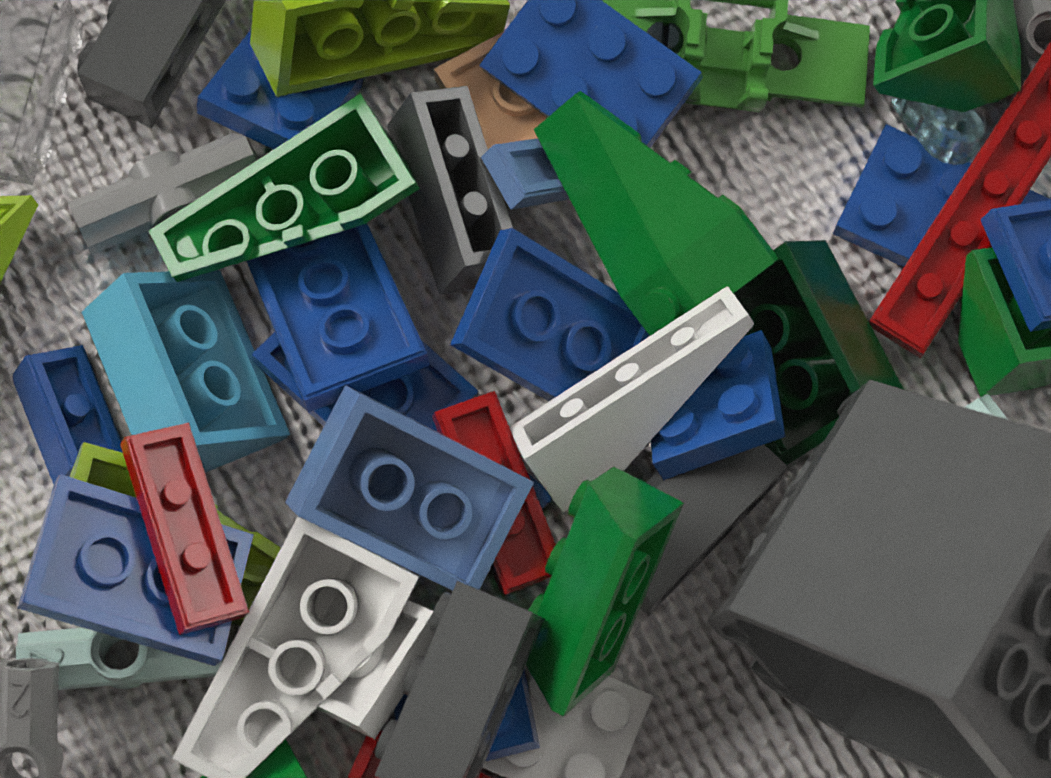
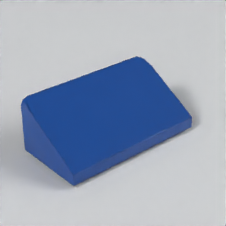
[12,345,123,484]

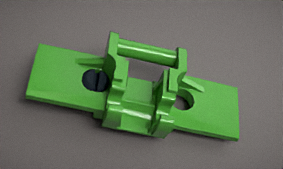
[602,0,870,112]

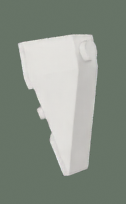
[172,516,419,778]

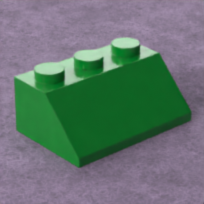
[526,466,684,717]

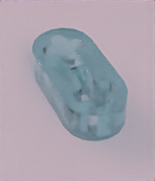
[890,97,985,165]

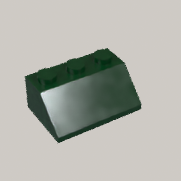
[734,240,904,468]

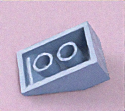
[285,385,534,591]

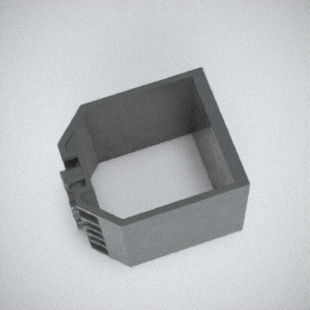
[707,380,1051,778]

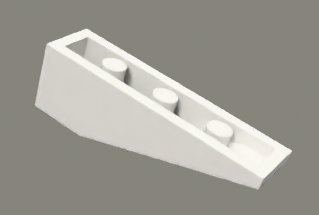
[509,286,754,512]

